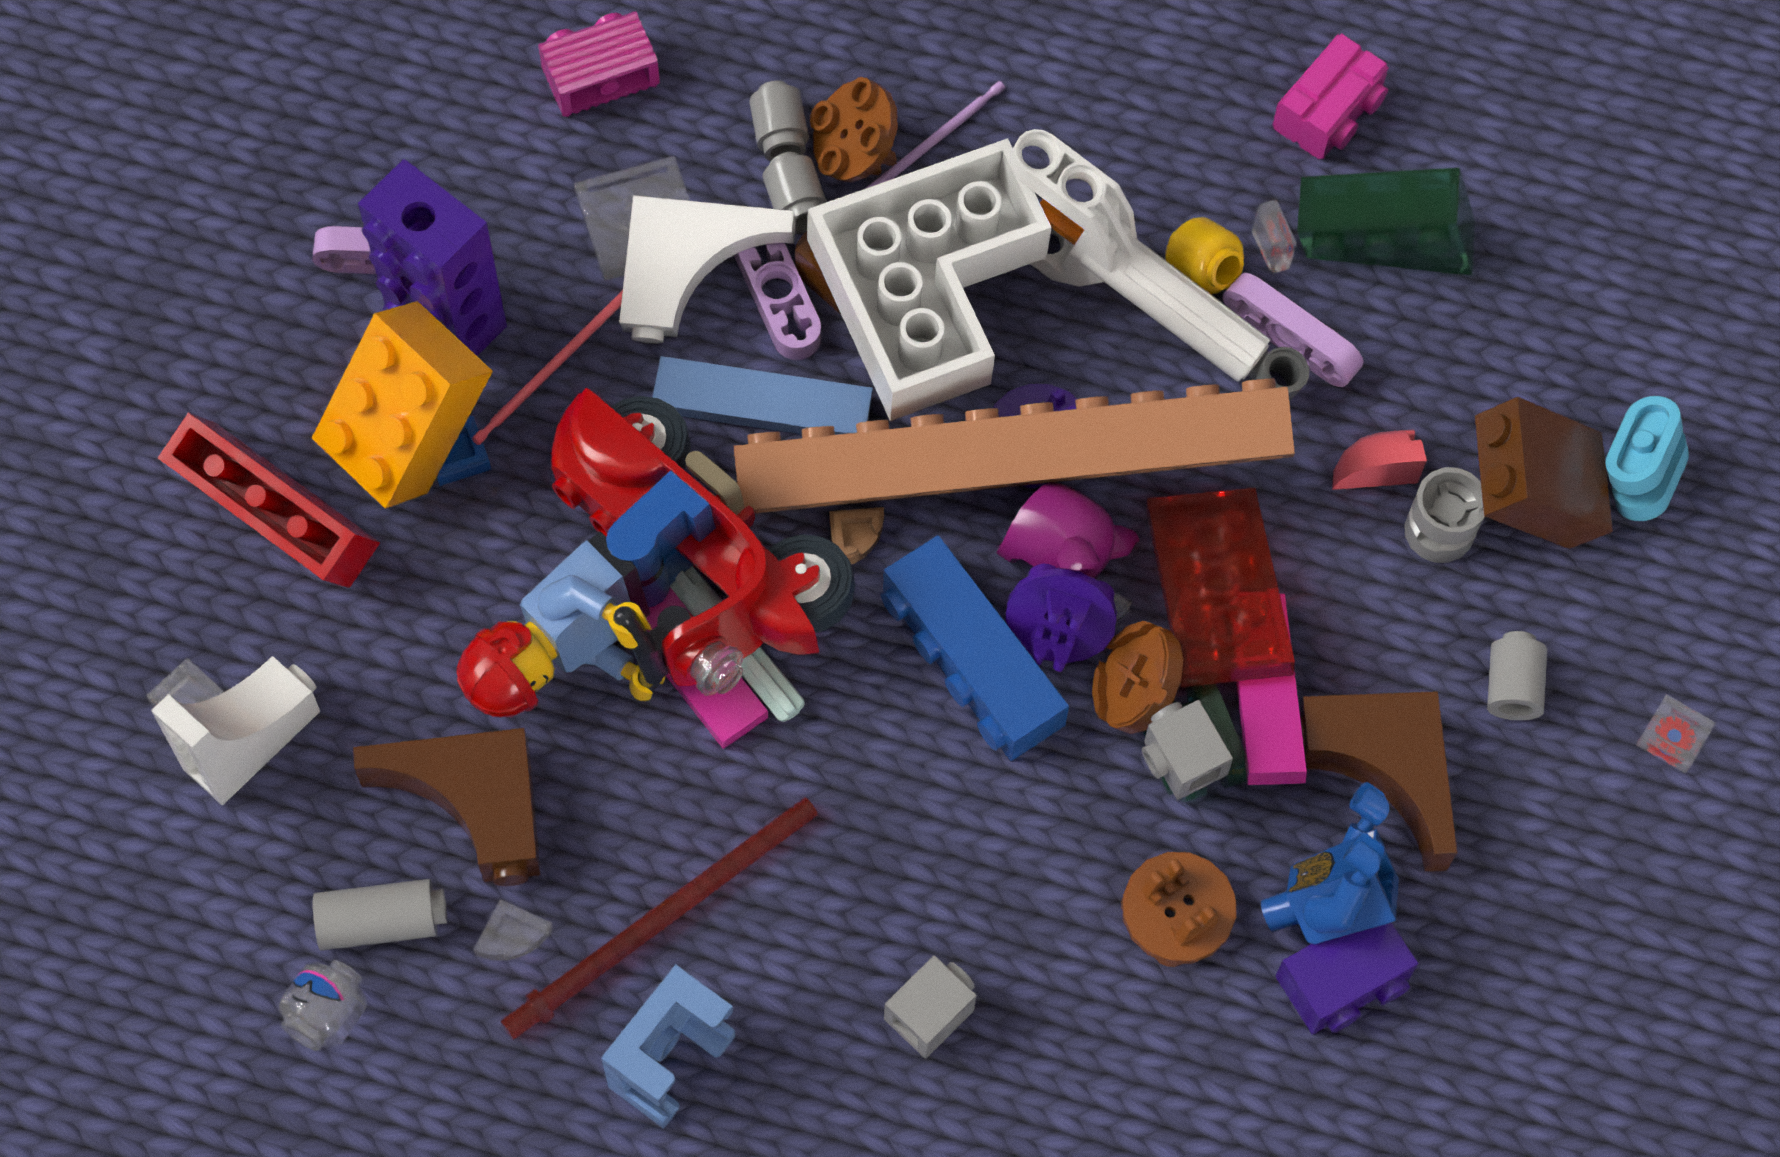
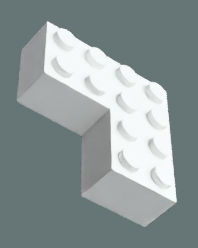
[807,138,1052,421]

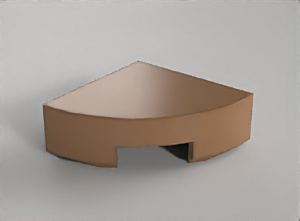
[829,507,884,565]

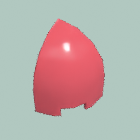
[1332,430,1427,490]

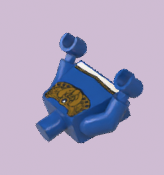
[1261,782,1399,944]

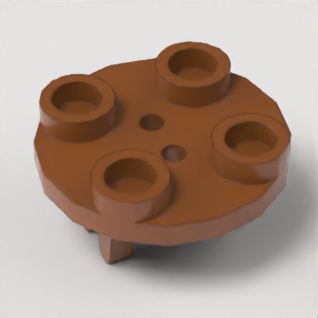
[810,77,898,183]
[1121,852,1236,967]

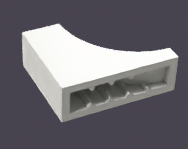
[619,196,796,344]
[151,656,320,806]

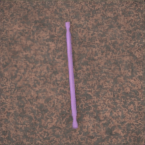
[865,81,1005,189]

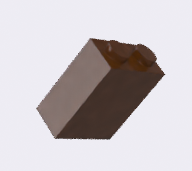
[1475,397,1613,549]

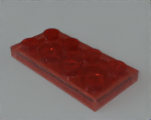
[1146,488,1295,687]

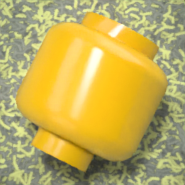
[1165,217,1244,294]

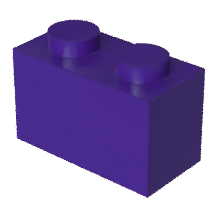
[1275,922,1418,1035]

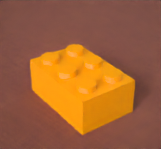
[312,301,493,509]

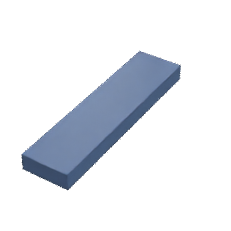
[652,356,873,435]

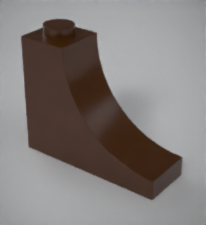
[1299,691,1457,871]
[353,728,541,886]

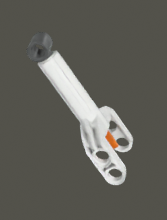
[1010,129,1309,402]

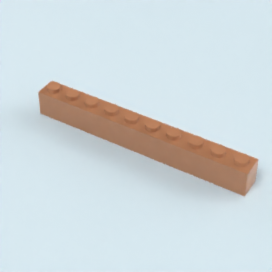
[734,379,1295,514]

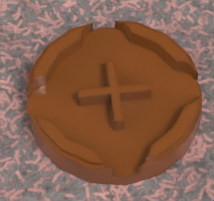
[1092,621,1183,734]

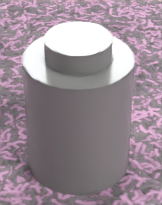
[1487,631,1547,720]

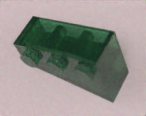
[1297,167,1475,276]

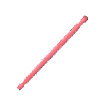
[472,290,623,445]

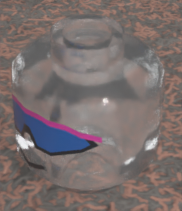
[279,960,367,1051]

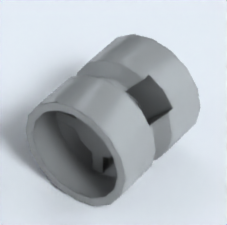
[1404,467,1485,563]

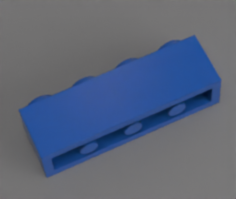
[880,535,1069,761]

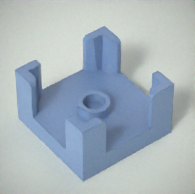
[601,964,736,1129]

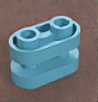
[1605,396,1689,521]

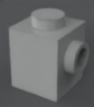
[1142,700,1233,801]
[884,955,976,1059]

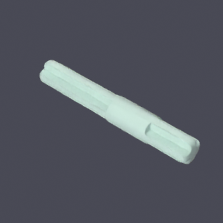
[670,566,805,722]

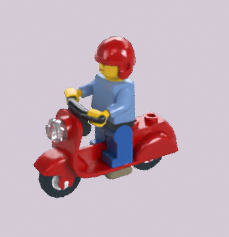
[457,388,856,717]

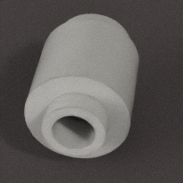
[749,81,809,161]
[762,152,827,234]

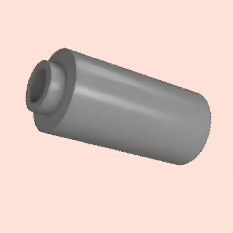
[313,879,447,951]

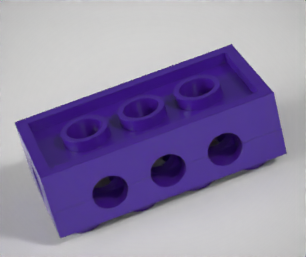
[358,159,507,356]

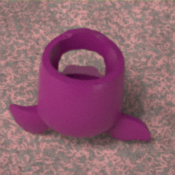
[996,482,1139,579]

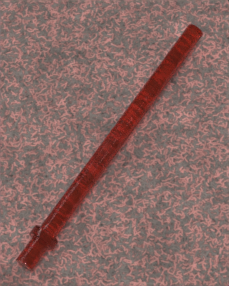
[500,797,818,1040]

